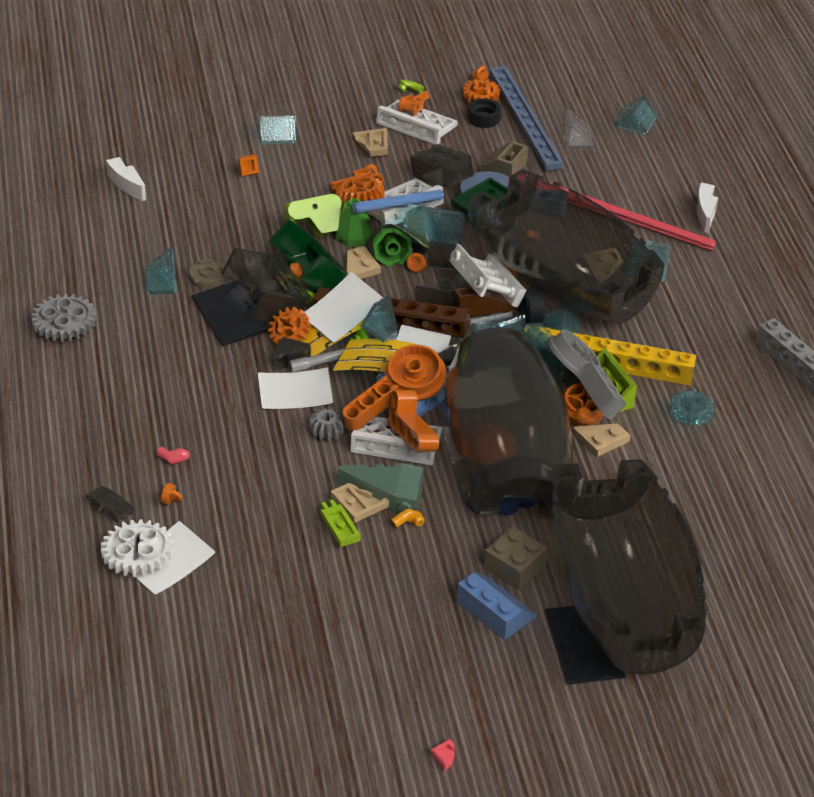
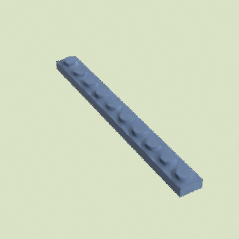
[490,66,563,171]

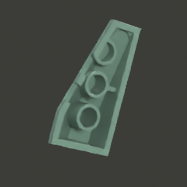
[338,463,423,513]

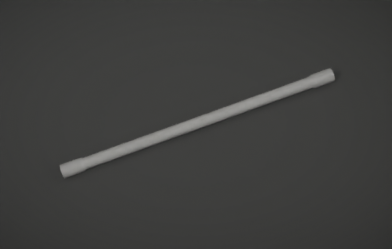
[288,310,513,372]

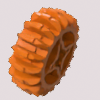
[335,176,385,208]

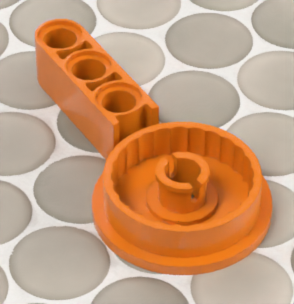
[343,344,447,431]

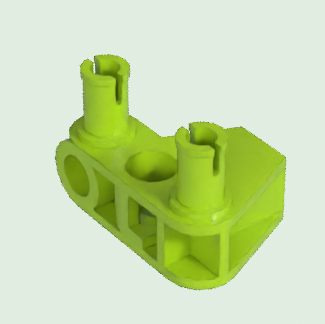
[284,194,342,238]

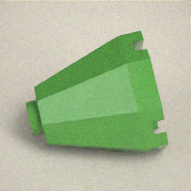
[335,198,373,246]
[372,224,413,267]

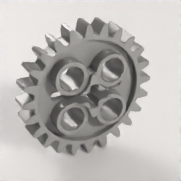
[31,293,97,342]

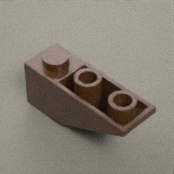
[454,287,517,319]

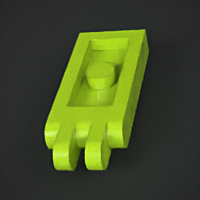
[320,499,361,548]

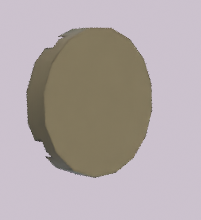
[189,259,227,288]

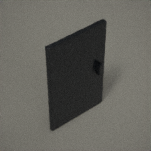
[192,280,269,346]
[545,602,626,685]

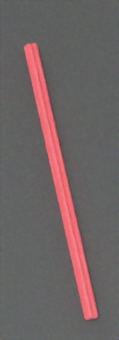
[514,172,716,251]

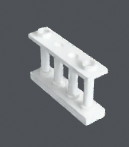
[449,244,527,307]

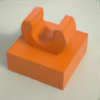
[238,154,259,177]

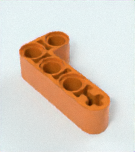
[389,390,439,452]

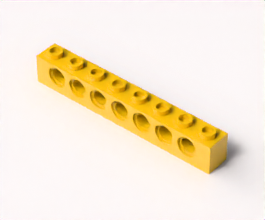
[533,327,696,386]

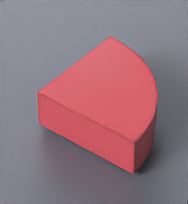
[430,739,455,771]

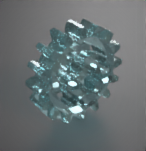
[670,389,716,426]

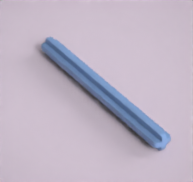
[352,189,444,214]

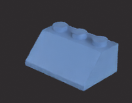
[457,572,537,640]

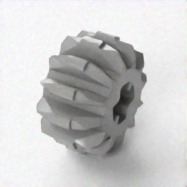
[309,407,345,441]

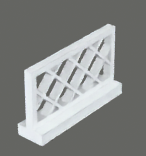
[376,100,458,145]
[367,178,444,227]
[350,417,443,466]

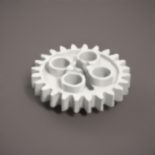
[101,519,174,577]

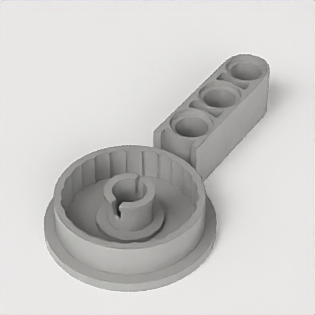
[547,329,626,420]

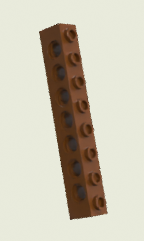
[312,287,470,339]

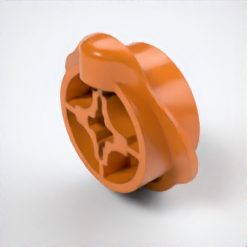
[556,383,604,426]

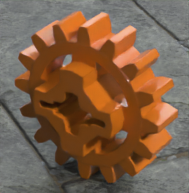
[463,78,500,103]
[268,307,311,349]

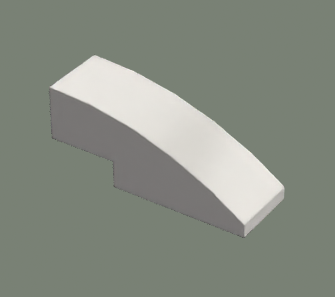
[106,157,146,201]
[696,182,718,233]

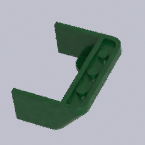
[268,218,348,294]

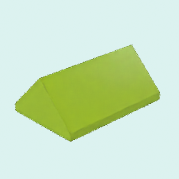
[597,348,637,412]

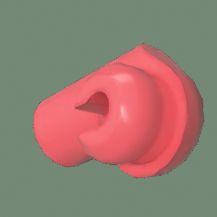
[156,447,189,465]

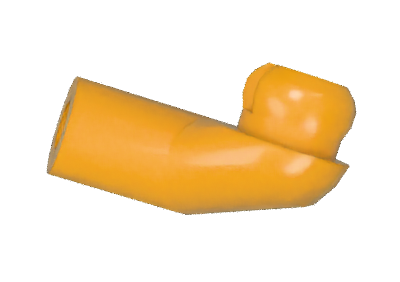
[391,509,425,528]

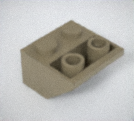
[479,141,528,180]

